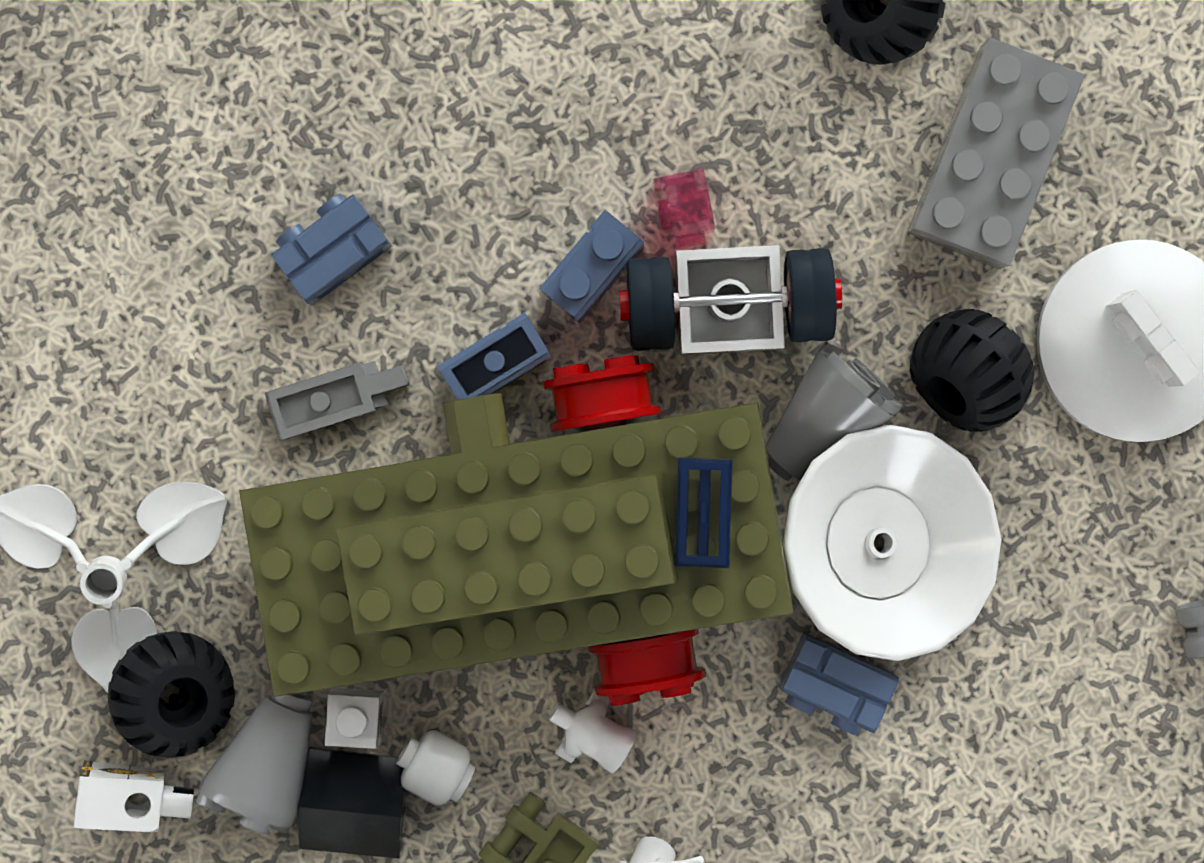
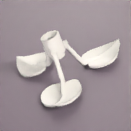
[0,482,227,693]

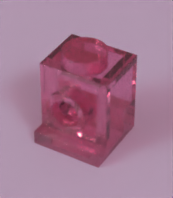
[652,168,716,249]

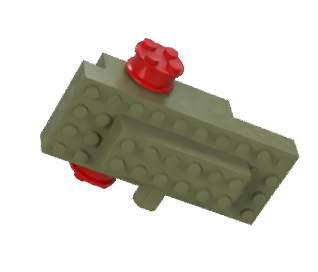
[239,355,793,706]

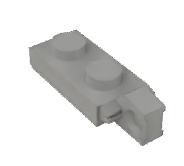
[264,361,410,441]

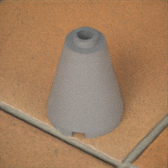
[766,340,903,481]

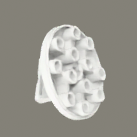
[1036,240,1204,442]

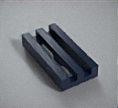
[675,458,733,568]

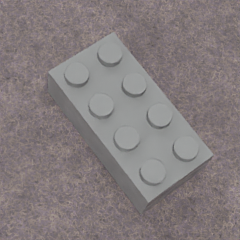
[907,37,1085,269]

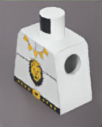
[73,760,194,832]

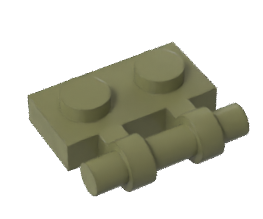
[478,792,599,863]

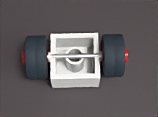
[619,245,843,355]

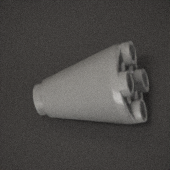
[196,693,313,834]

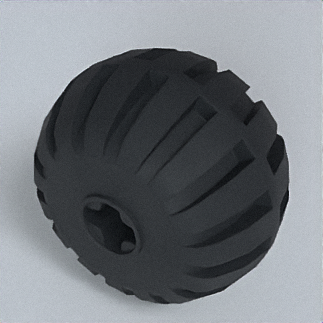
[820,0,946,65]
[910,309,1035,432]
[108,631,235,758]

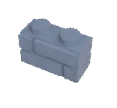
[271,194,393,306]
[539,210,644,324]
[437,312,553,400]
[778,632,899,736]

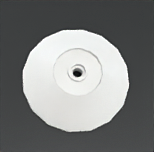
[783,425,1002,661]

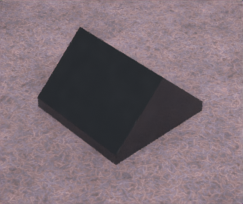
[298,748,407,859]

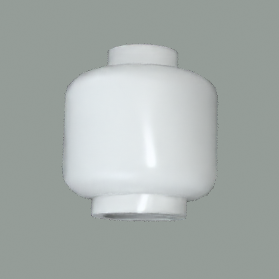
[396,730,475,806]

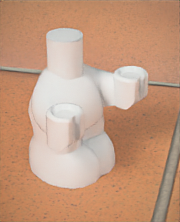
[549,688,636,773]

